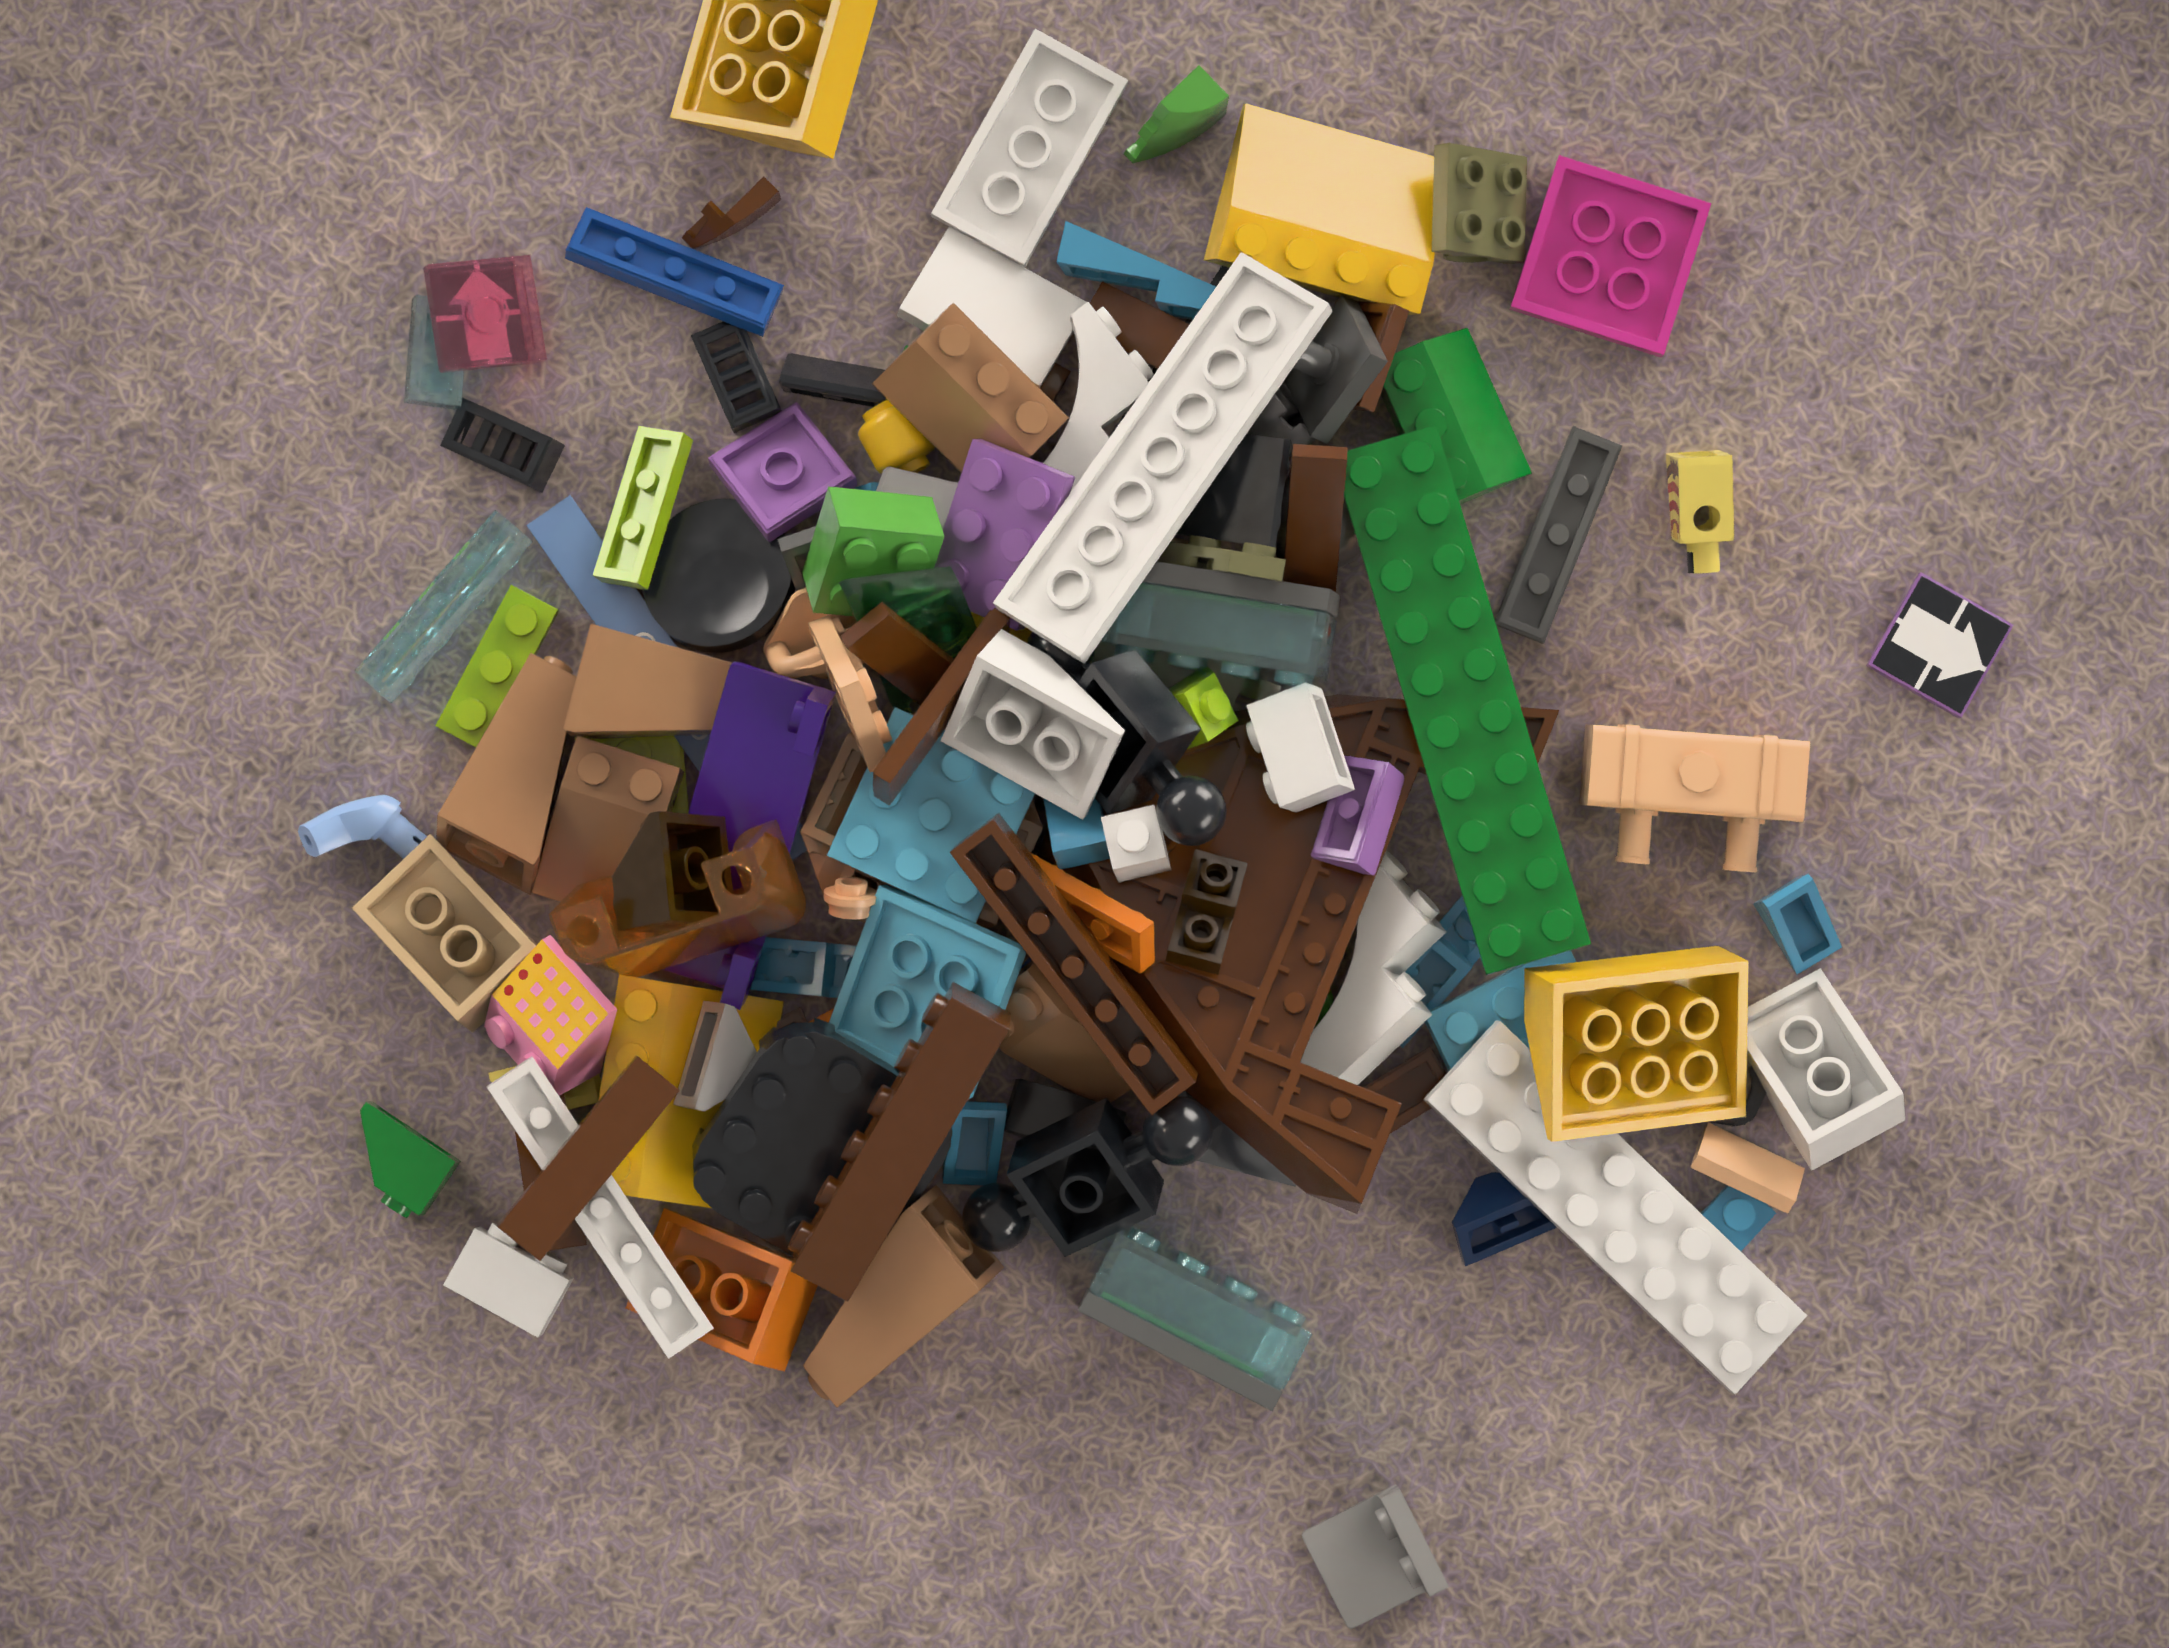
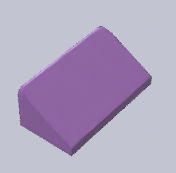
[1311,756,1404,875]

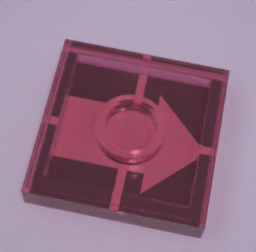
[423,255,547,373]

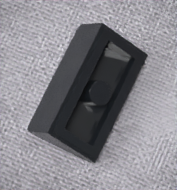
[779,353,887,407]

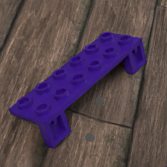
[647,661,836,1010]

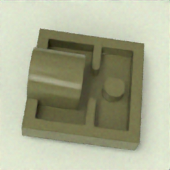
[1432,143,1527,264]

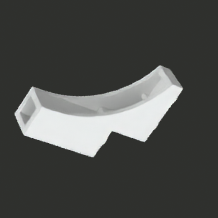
[1043,302,1154,493]
[1301,851,1446,1085]

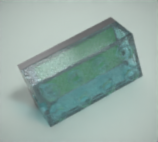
[1102,562,1341,687]
[1078,1226,1313,1412]

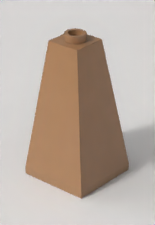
[563,624,732,739]
[436,653,577,895]
[803,1185,1004,1408]

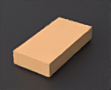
[1691,1122,1805,1213]

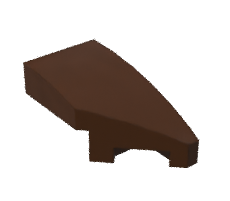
[682,176,781,249]

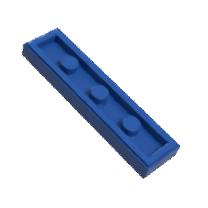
[565,207,784,337]

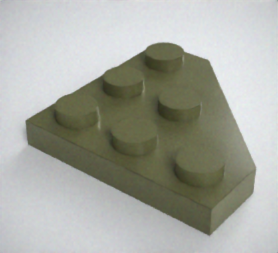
[1157,535,1286,582]

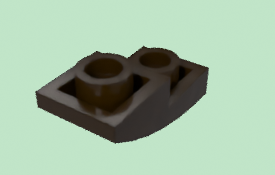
[1165,849,1248,975]

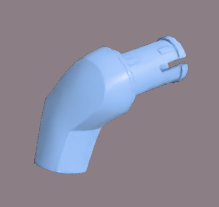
[298,794,427,859]

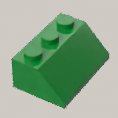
[1381,328,1532,505]

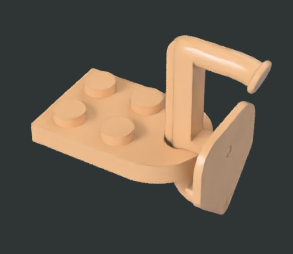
[763,587,948,773]

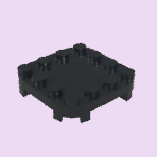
[692,1018,952,1256]

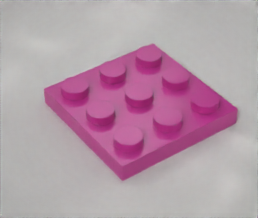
[1509,155,1712,358]

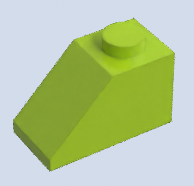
[1169,666,1238,749]

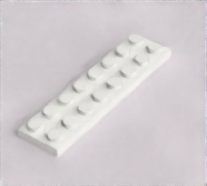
[993,252,1333,664]
[1423,1020,1807,1395]

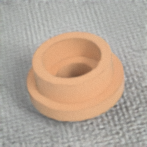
[824,877,877,919]

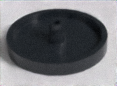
[643,499,796,653]

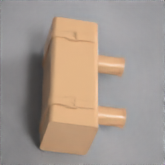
[1579,724,1810,872]

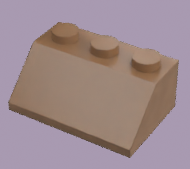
[872,302,1069,473]

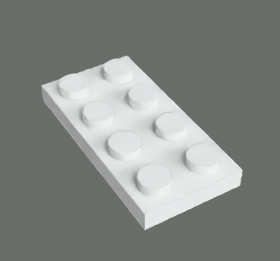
[931,29,1128,268]

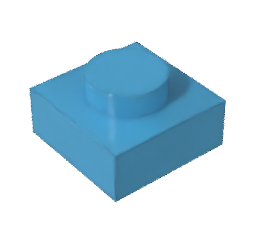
[1701,1185,1776,1251]

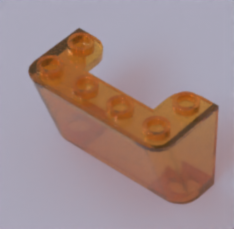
[548,819,806,977]

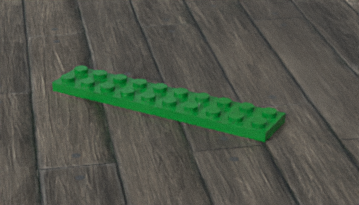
[1344,425,1591,975]

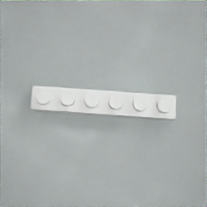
[486,1056,714,1359]

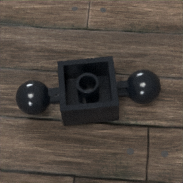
[1027,632,1227,846]
[962,1096,1213,1257]

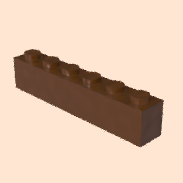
[949,813,1198,1115]
[788,982,1011,1302]

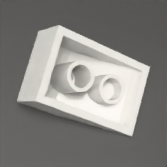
[941,629,1125,820]
[1747,968,1905,1170]

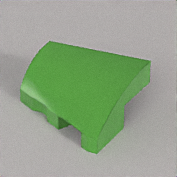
[1123,65,1229,163]

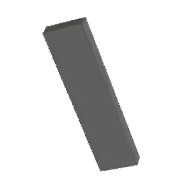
[1495,426,1622,644]

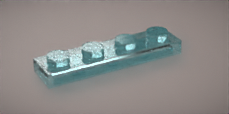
[355,510,533,704]

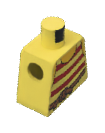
[1666,450,1734,573]

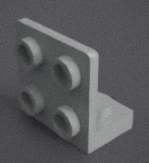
[1302,1484,1449,1629]

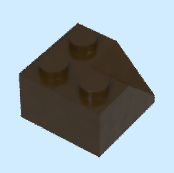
[612,811,737,934]

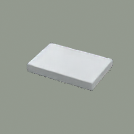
[897,226,1086,388]

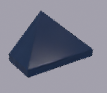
[1452,1172,1557,1267]

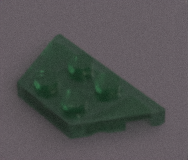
[839,566,977,714]

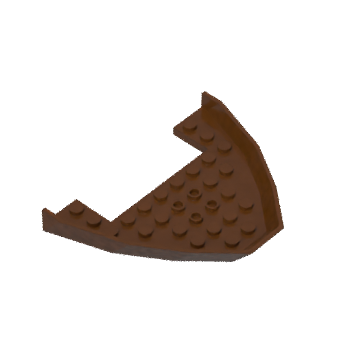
[1037,694,1559,1214]

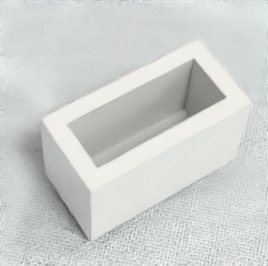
[1246,682,1355,813]
[443,1223,574,1337]

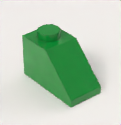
[360,1101,461,1218]

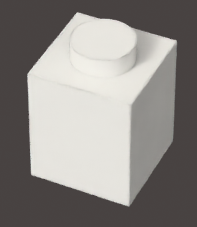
[1101,805,1171,883]

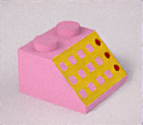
[484,935,617,1096]

